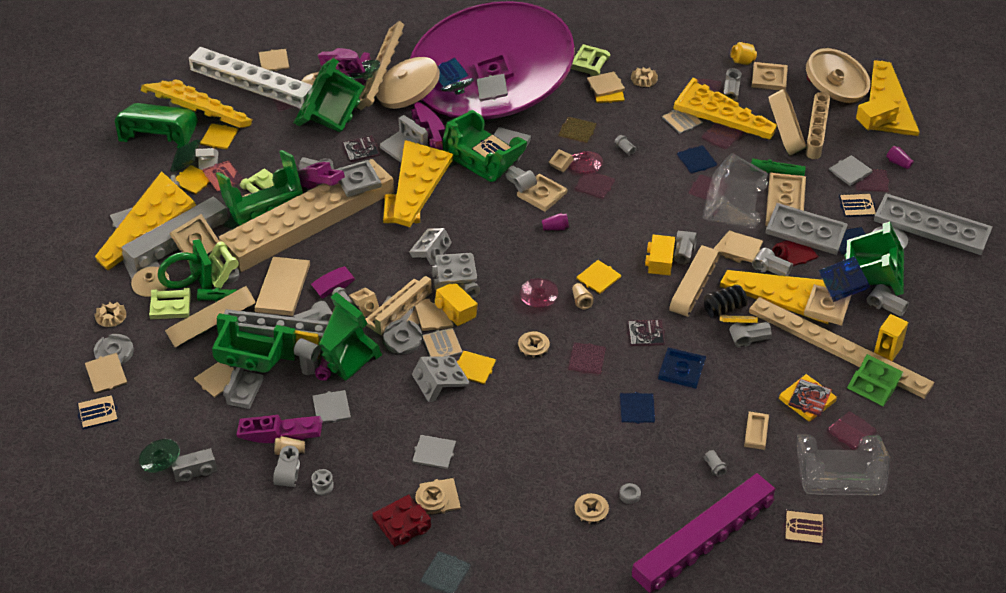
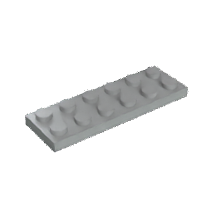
[874,193,992,255]

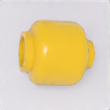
[731,42,757,65]

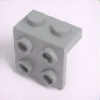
[380,115,428,162]
[432,253,477,290]
[412,356,469,402]

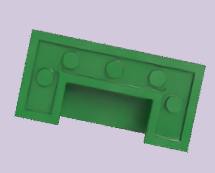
[293,58,365,132]
[844,222,904,296]
[319,292,382,381]
[212,313,296,372]

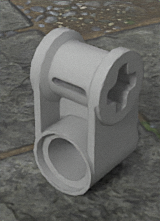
[273,446,300,487]

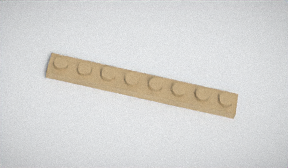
[357,21,404,110]

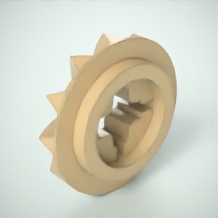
[631,67,658,87]
[94,302,126,327]
[518,332,550,358]
[416,482,450,512]
[575,494,609,524]

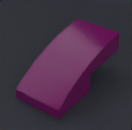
[311,266,356,299]

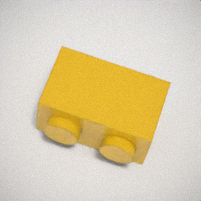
[856,95,899,130]
[645,235,675,276]
[435,283,478,326]
[874,314,908,361]

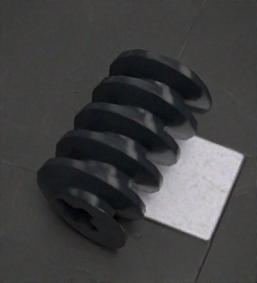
[704,284,748,318]

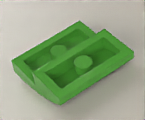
[847,354,904,406]

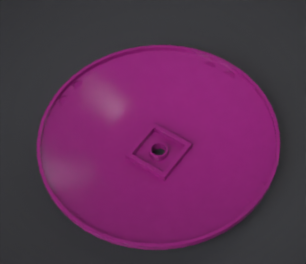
[410,1,575,120]

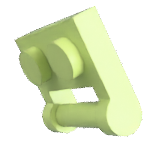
[571,44,610,76]
[240,168,274,193]
[209,242,239,289]
[149,288,191,319]

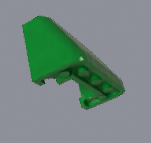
[115,103,198,149]
[442,110,527,182]

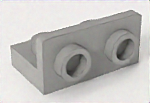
[409,228,452,265]
[223,367,263,409]
[170,448,217,482]

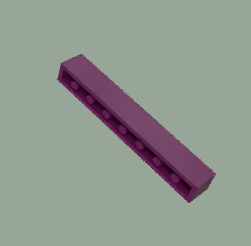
[632,473,775,593]

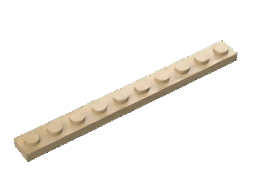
[749,297,934,399]

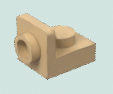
[349,288,379,317]

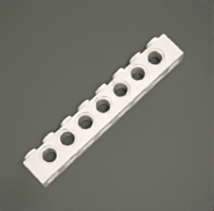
[189,47,312,108]

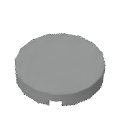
[383,320,422,354]
[93,334,134,365]

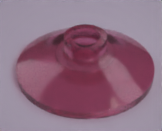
[569,151,603,173]
[520,278,558,308]

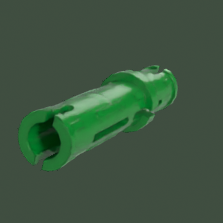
[750,158,806,176]

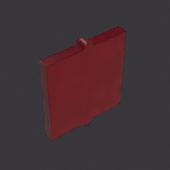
[775,240,818,266]

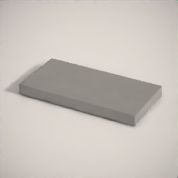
[765,203,848,255]

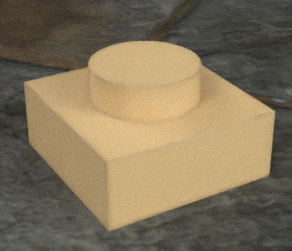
[548,149,574,173]

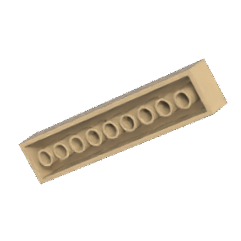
[219,159,394,272]

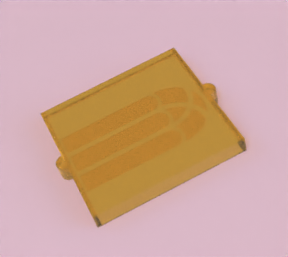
[559,117,597,143]

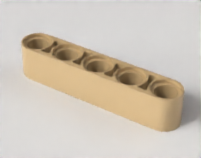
[768,88,806,156]
[805,92,830,159]
[669,245,720,317]
[165,286,256,347]

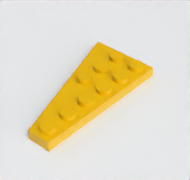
[869,60,919,136]
[673,78,777,139]
[140,80,252,128]
[393,140,453,227]
[95,171,196,270]
[720,270,847,324]

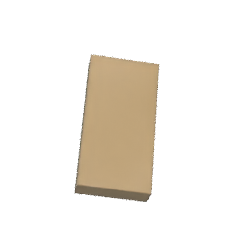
[744,412,769,450]

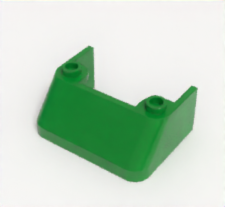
[216,150,303,226]

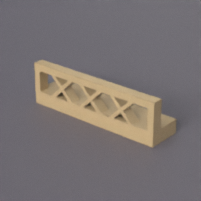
[366,276,432,335]

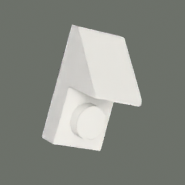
[196,148,218,170]

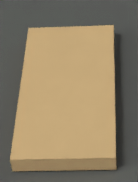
[765,173,806,226]
[255,257,310,316]

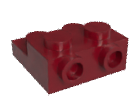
[372,495,431,547]

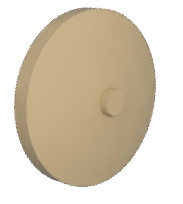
[806,48,870,103]
[376,57,440,109]

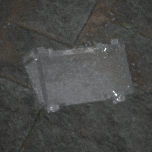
[702,153,768,229]
[796,434,890,495]

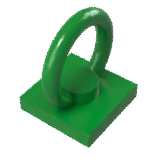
[157,239,212,289]

